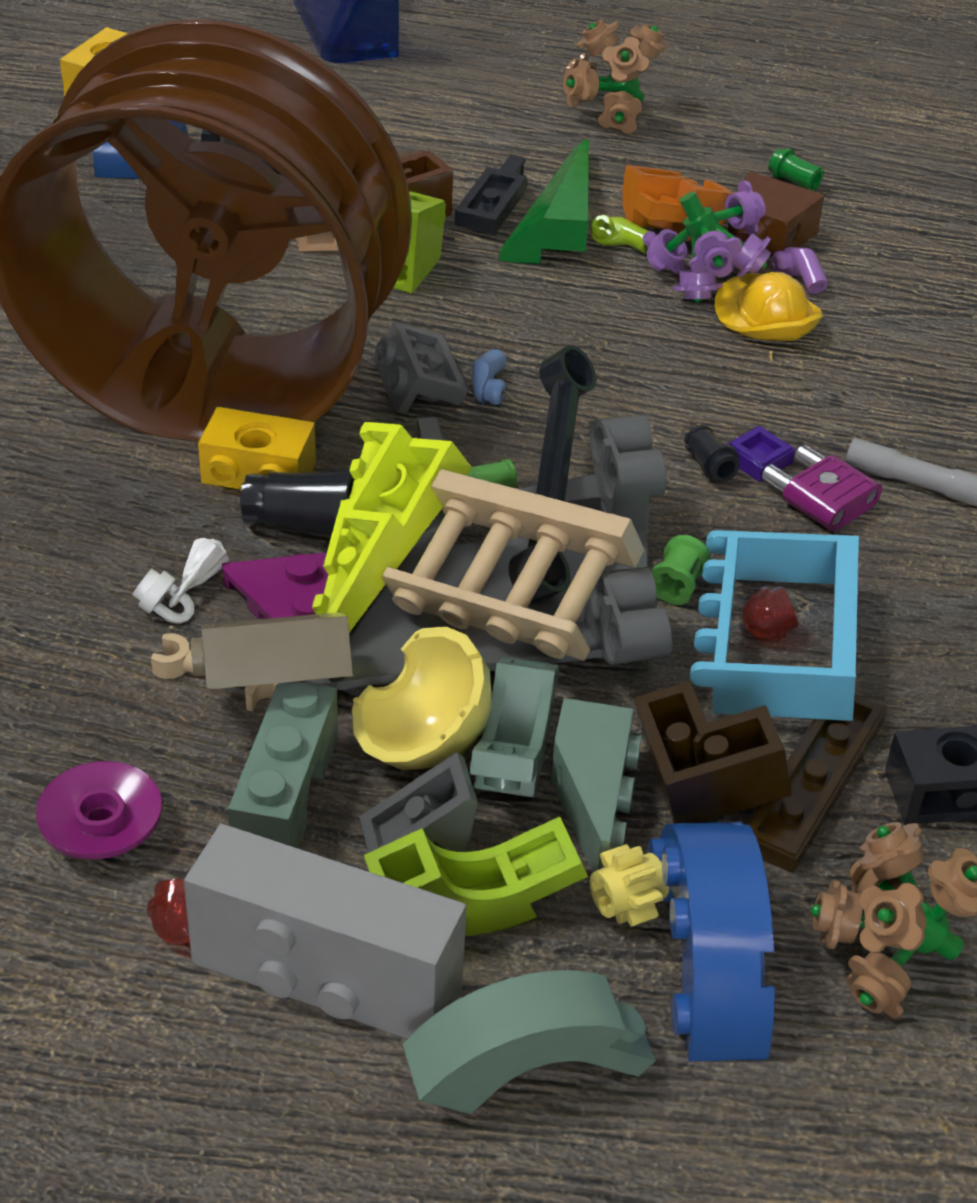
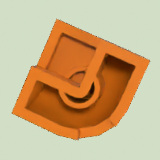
[622,165,734,241]

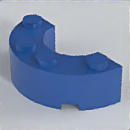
[648,822,775,1061]

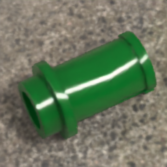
[768,148,824,191]

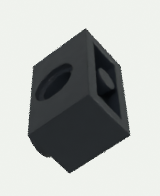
[885,725,977,825]

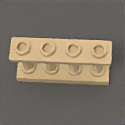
[381,469,645,660]

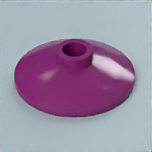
[36,761,162,859]

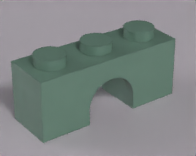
[228,681,338,849]

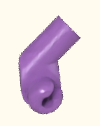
[771,247,829,294]

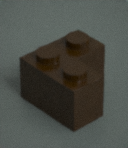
[634,681,792,824]

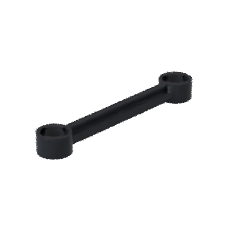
[508,345,596,604]

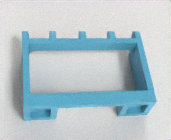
[690,530,859,721]

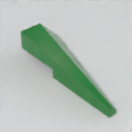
[499,140,589,264]

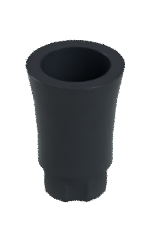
[240,468,354,536]

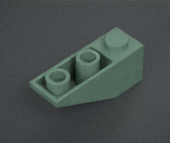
[551,698,642,873]

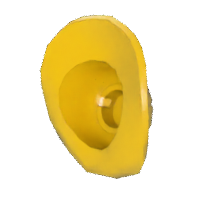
[714,272,823,341]

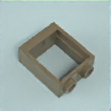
[190,612,353,690]

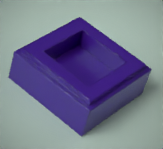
[726,426,796,482]

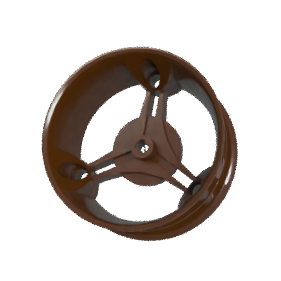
[0,19,412,442]

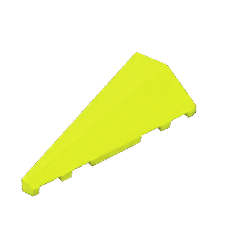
[312,422,472,633]

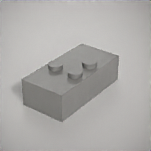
[184,823,466,1039]

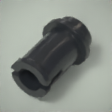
[684,425,740,482]

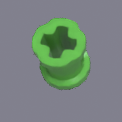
[651,535,711,605]

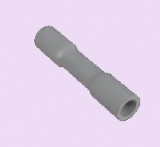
[845,437,977,507]

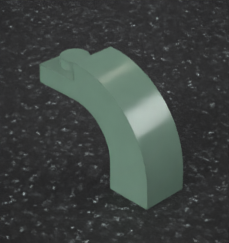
[403,970,656,1114]

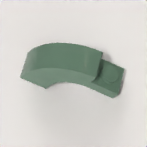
[470,657,560,797]

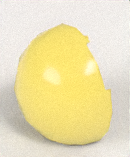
[352,627,492,770]

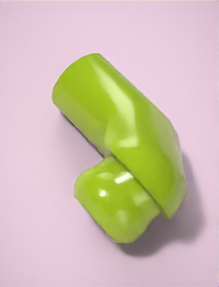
[590,215,648,254]

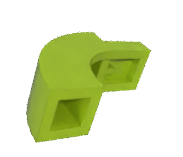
[363,817,588,936]

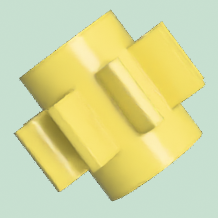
[590,844,669,927]

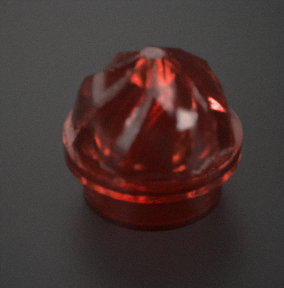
[742,586,798,640]
[146,879,190,945]

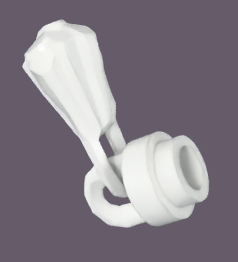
[132,538,229,624]

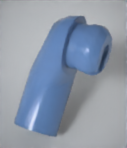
[472,349,507,405]

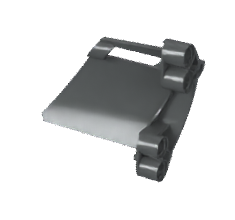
[306,414,672,690]

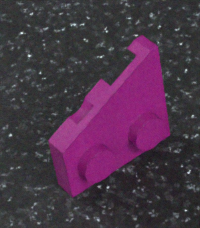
[222,553,328,619]

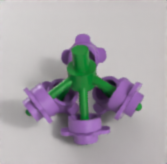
[643,181,771,302]

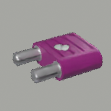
[762,445,882,532]

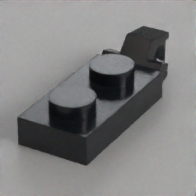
[455,154,528,235]

